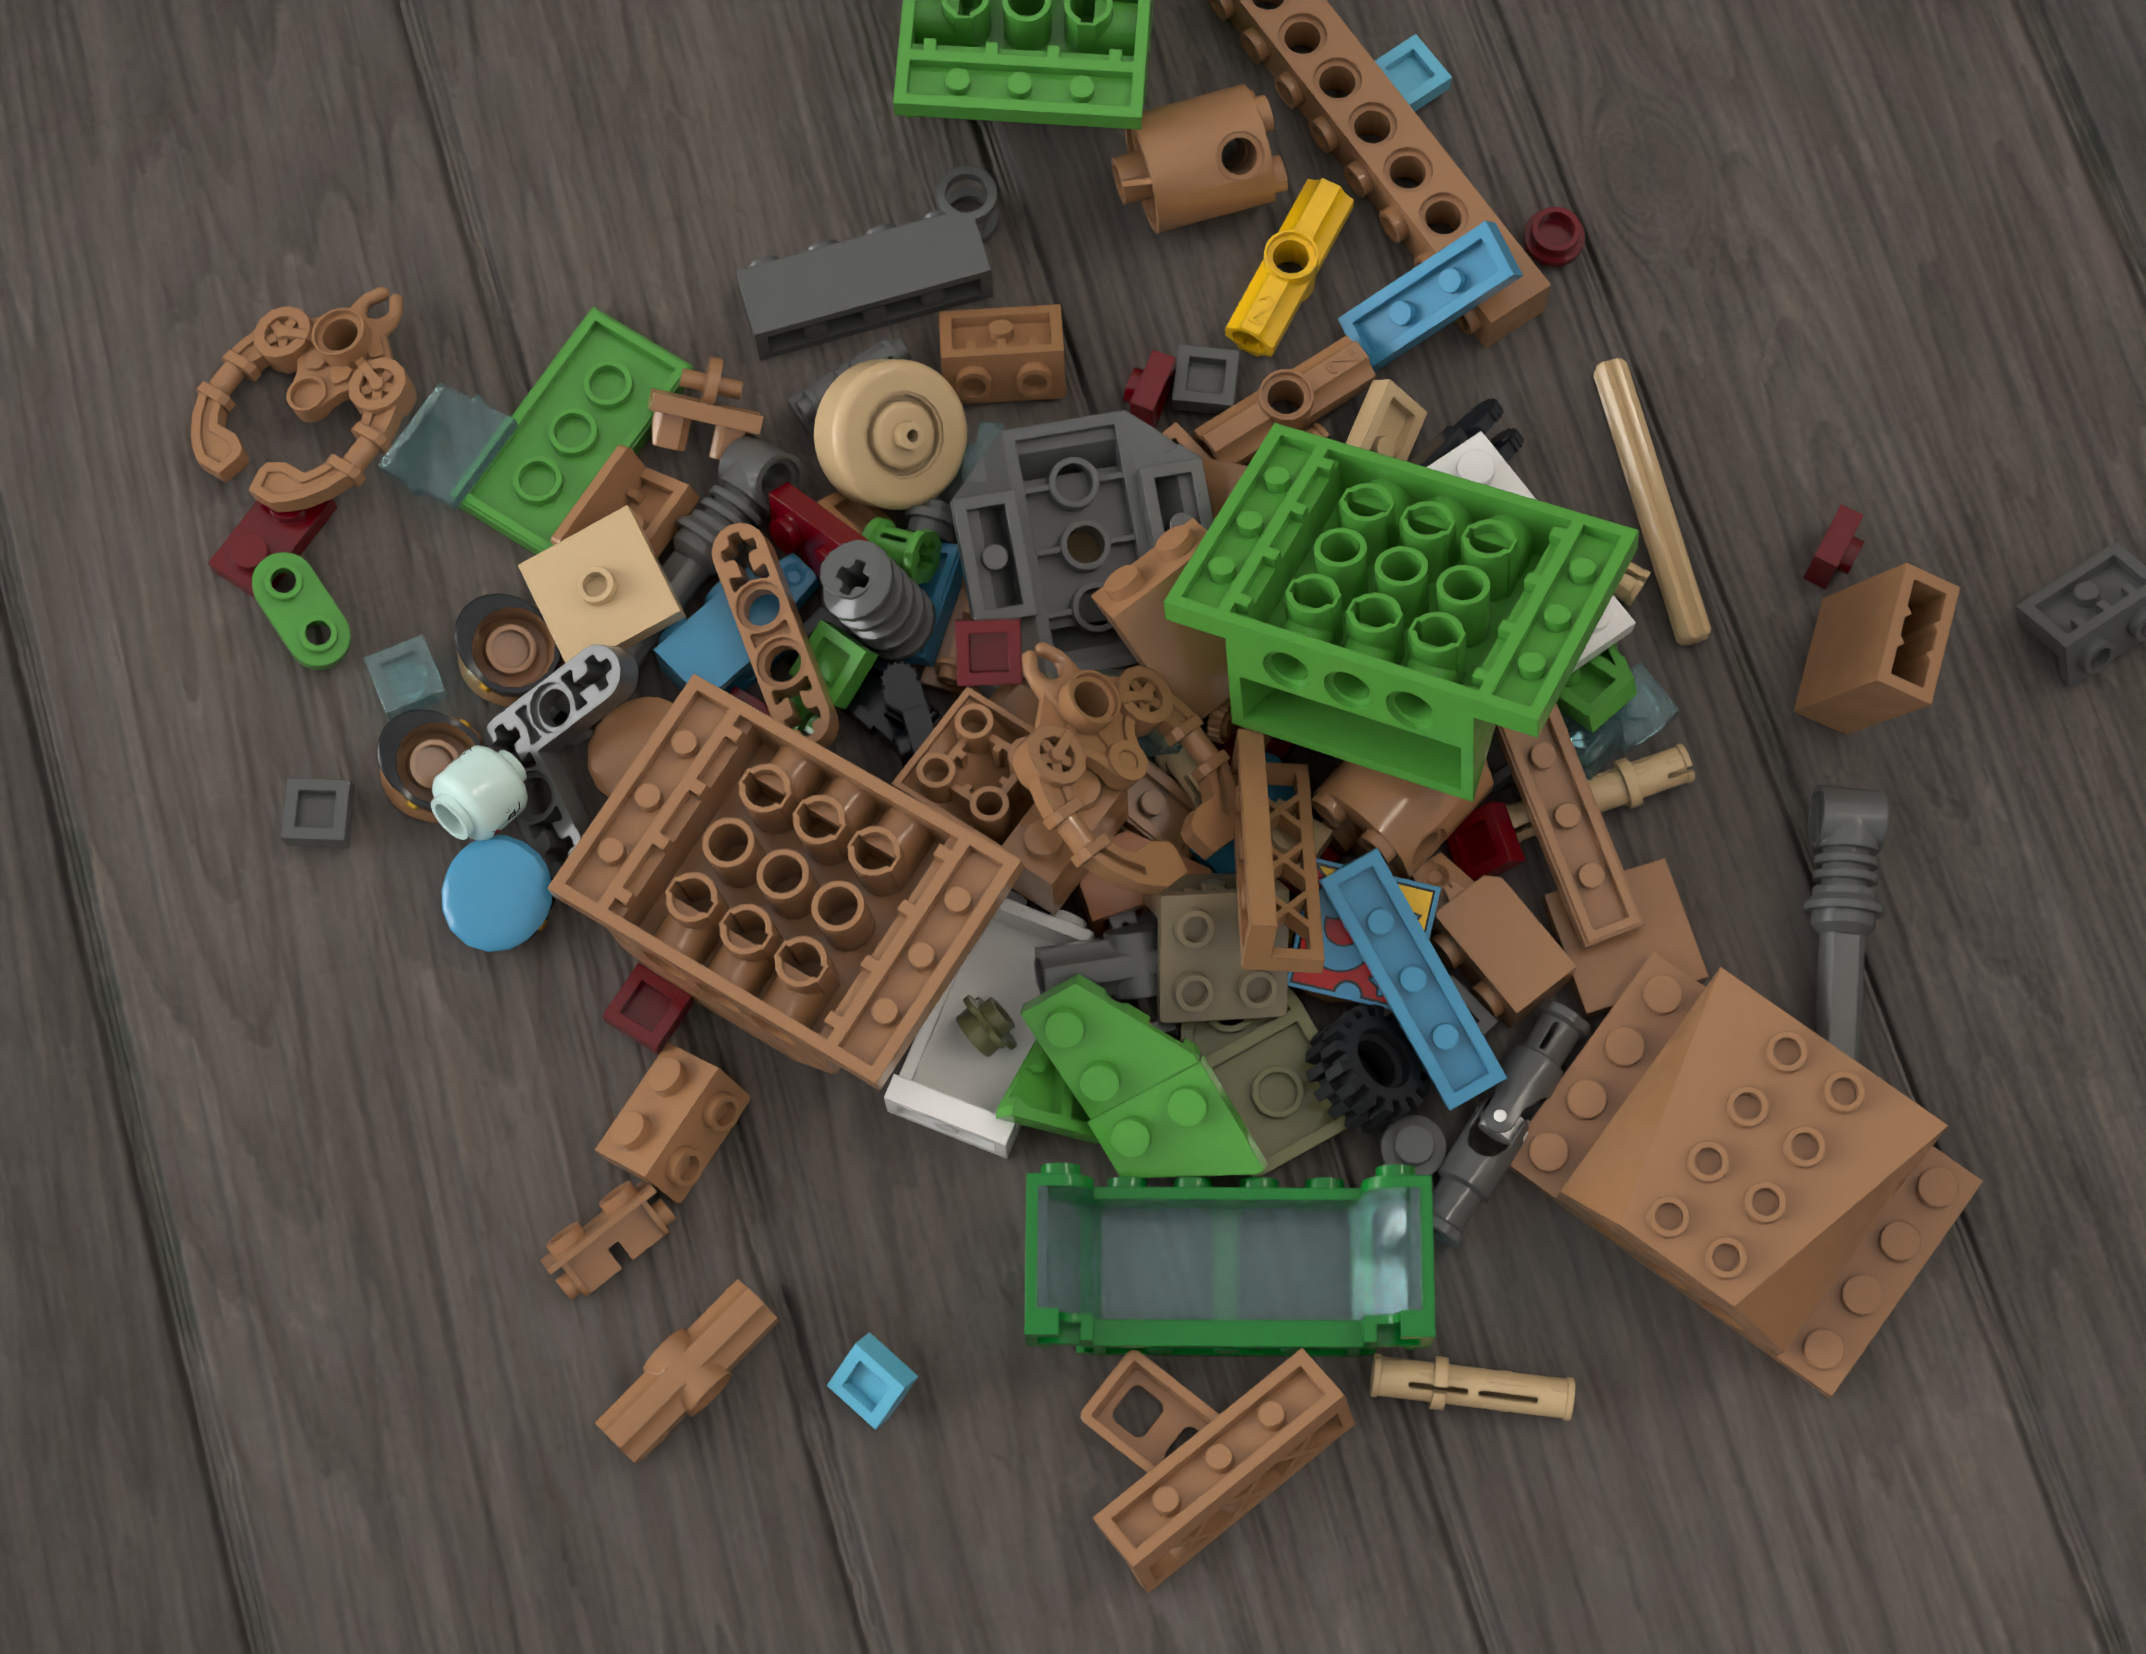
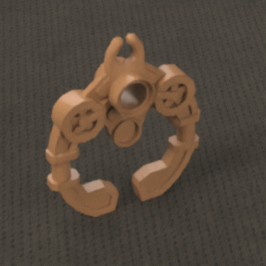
[191,286,417,512]
[1013,642,1237,895]

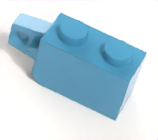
[654,553,819,693]

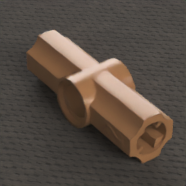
[1193,335,1377,465]
[595,1279,779,1465]

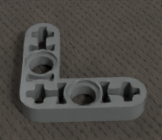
[483,645,639,878]

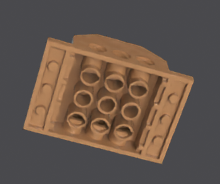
[547,674,1025,1090]
[1509,951,1983,1398]

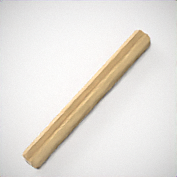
[1593,358,1711,646]

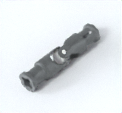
[1409,999,1592,1250]

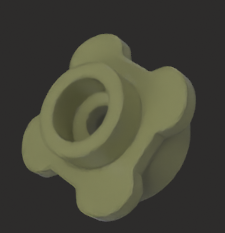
[956,994,1017,1057]

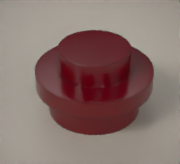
[1523,206,1585,267]

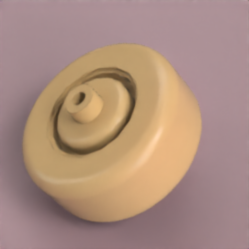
[814,359,967,510]

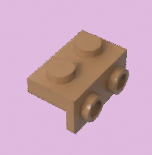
[551,445,700,558]
[595,1042,750,1204]

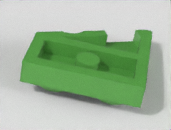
[1087,1055,1267,1178]

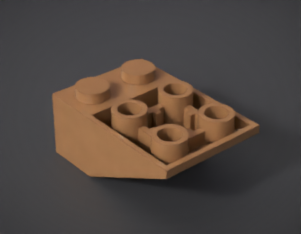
[891,686,1129,915]

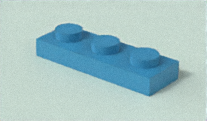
[1337,221,1523,372]

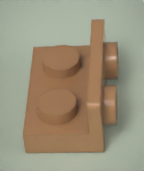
[939,304,1066,404]

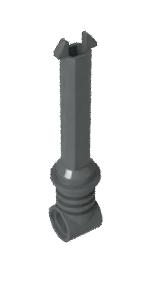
[550,436,805,746]
[1803,785,1888,1063]

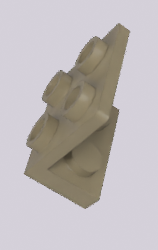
[1143,872,1289,1023]

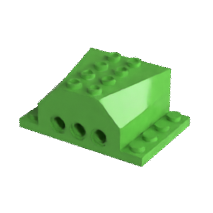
[893,0,1154,130]
[1164,423,1639,802]

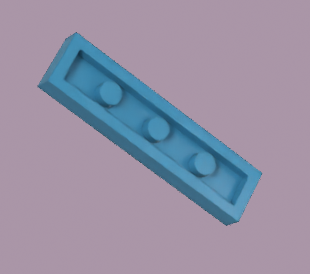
[1318,848,1507,1110]

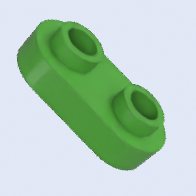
[252,552,351,670]

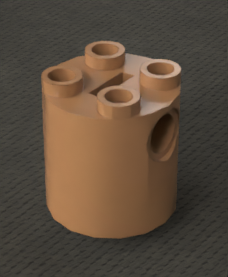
[1111,84,1288,234]
[1311,759,1494,879]

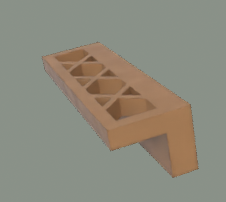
[1230,729,1325,973]
[1092,1348,1355,1594]

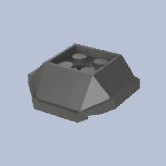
[950,410,1214,679]

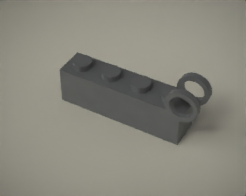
[735,165,999,361]

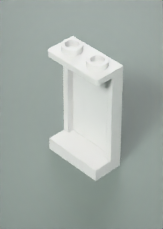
[884,890,1094,1159]

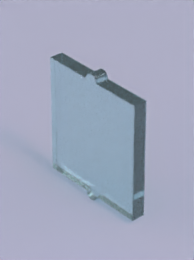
[377,382,518,509]

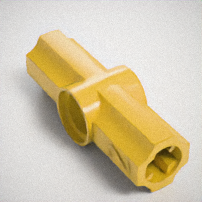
[1225,178,1354,357]

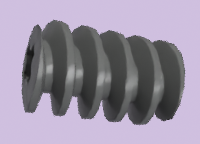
[820,540,936,662]

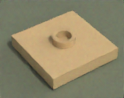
[518,505,686,663]

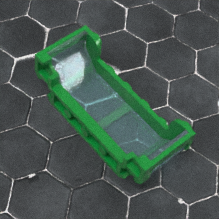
[1024,1163,1436,1357]

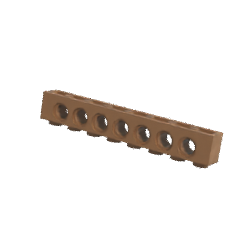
[1207,0,1551,349]

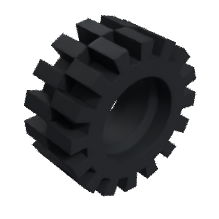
[1305,1004,1431,1133]

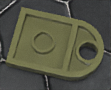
[1179,987,1349,1178]

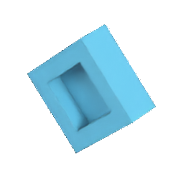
[1375,34,1452,111]
[827,1332,919,1430]

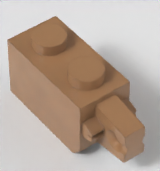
[1410,852,1577,1028]

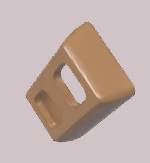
[1081,1350,1220,1473]

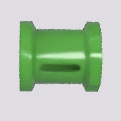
[862,517,942,585]

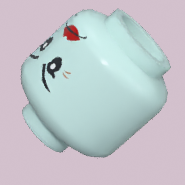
[431,745,528,841]

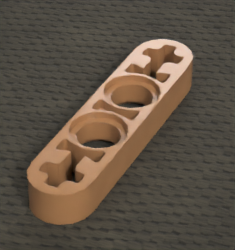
[712,523,839,748]

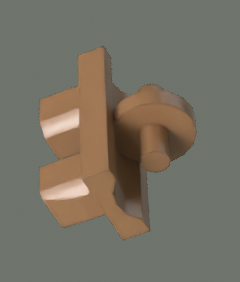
[647,356,764,460]

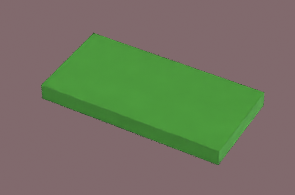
[452,307,694,555]

